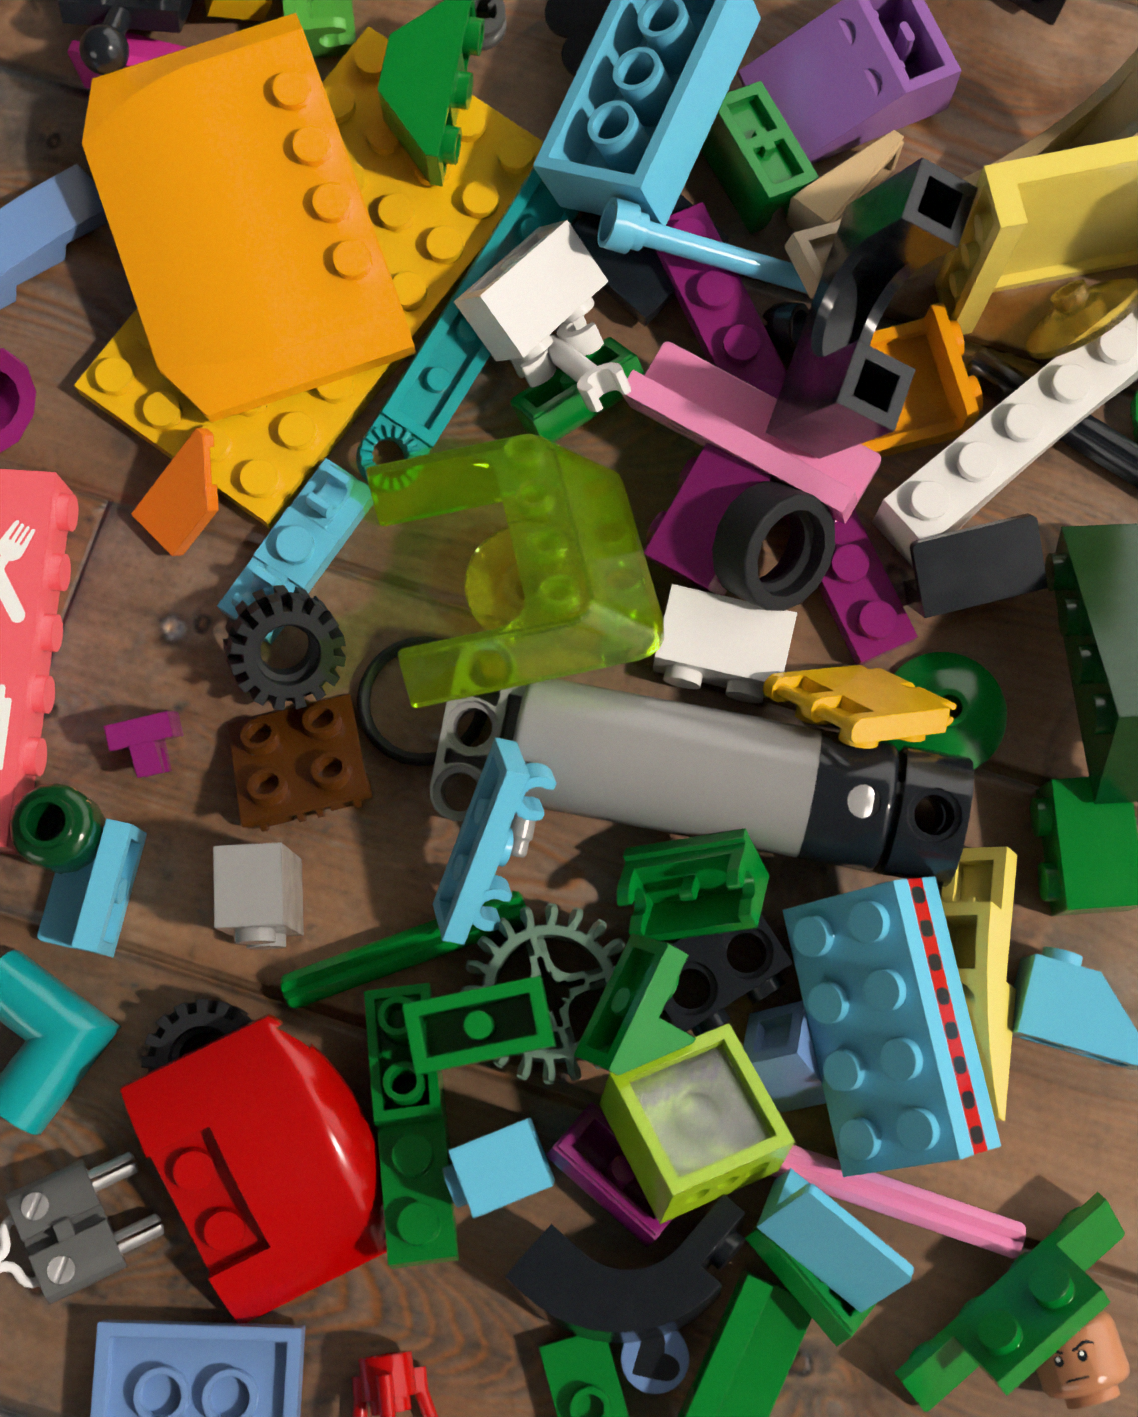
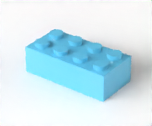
[533,0,761,226]

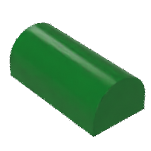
[510,337,645,450]

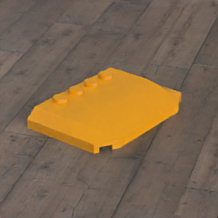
[82,13,416,423]

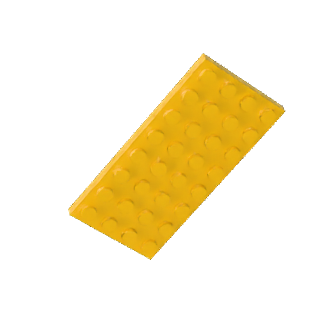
[74,26,544,529]

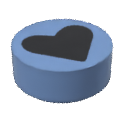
[621,1330,689,1394]

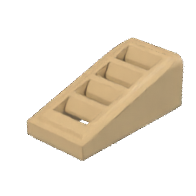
[786,130,904,232]

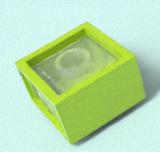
[599,1023,795,1224]

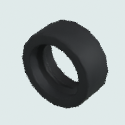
[712,481,835,611]

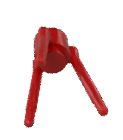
[351,1350,439,1417]

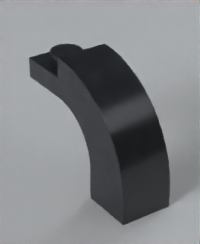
[505,1194,746,1343]

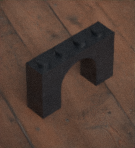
[766,157,978,459]

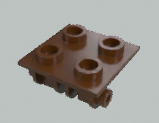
[228,694,373,832]

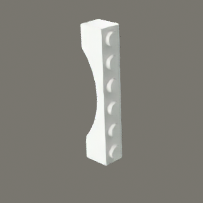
[872,290,1138,567]

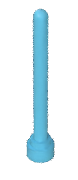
[598,197,808,294]

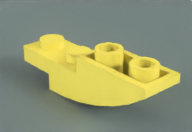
[941,847,1017,1121]

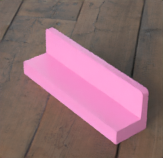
[622,341,881,524]

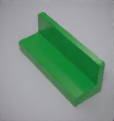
[677,1268,812,1417]

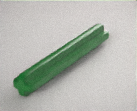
[280,891,526,1009]

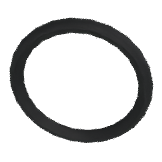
[357,636,487,766]

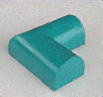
[0,950,122,1135]

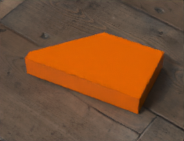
[131,428,219,556]

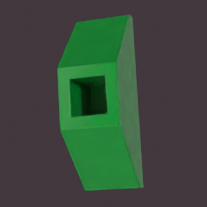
[377,0,485,187]

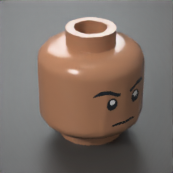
[1036,1310,1130,1409]

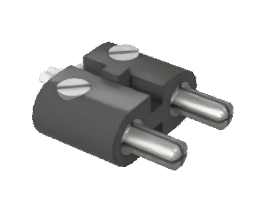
[0,1152,164,1305]

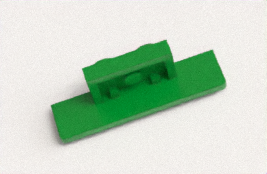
[894,1192,1125,1412]

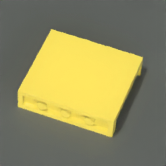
[934,136,1138,334]

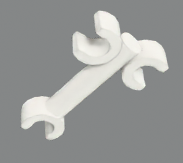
[510,316,631,412]

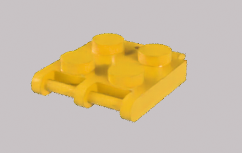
[763,665,956,749]

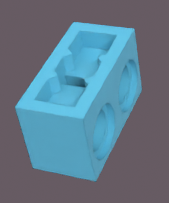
[442,1117,555,1218]

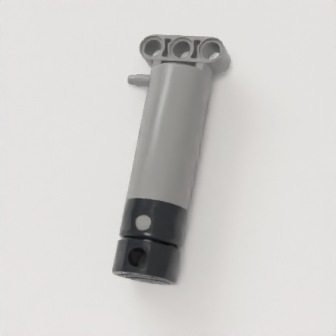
[430,633,974,887]

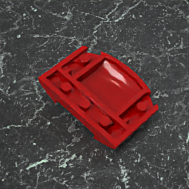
[120,1013,387,1323]

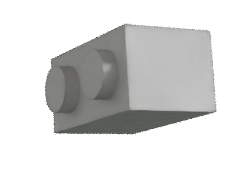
[213,842,304,950]

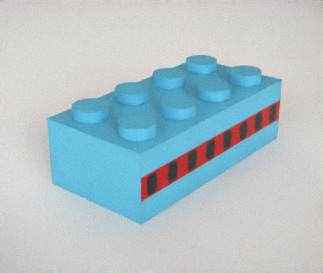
[782,876,1001,1177]

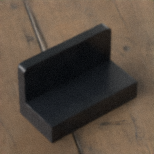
[903,513,1048,618]

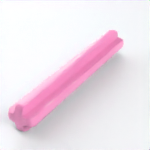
[771,1145,1026,1258]

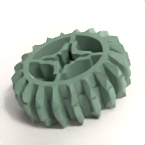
[461,904,625,1084]

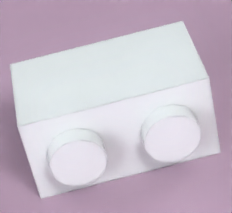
[454,220,609,362]
[653,584,797,703]

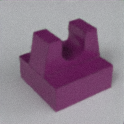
[103,711,184,778]

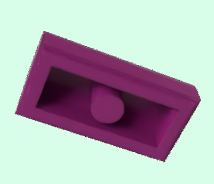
[545,1101,671,1247]

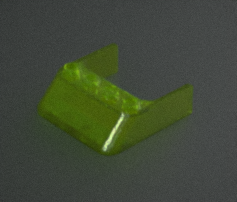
[366,434,665,708]

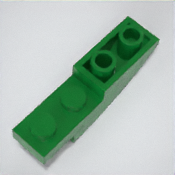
[364,983,459,1269]

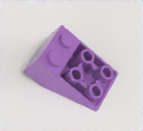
[738,0,961,164]

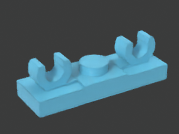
[217,458,378,645]
[433,737,556,945]

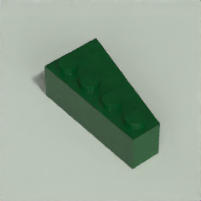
[1045,523,1138,804]

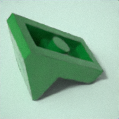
[573,933,696,1075]

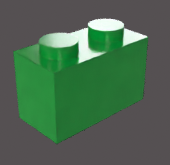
[1030,777,1138,916]
[402,976,556,1075]

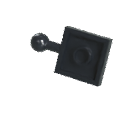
[58,0,194,75]

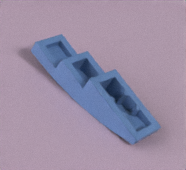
[0,164,108,310]

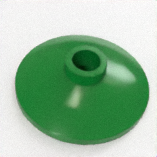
[886,652,1007,769]

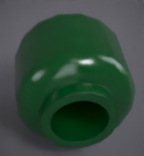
[10,783,105,874]

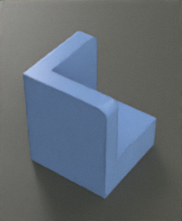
[743,1001,826,1112]

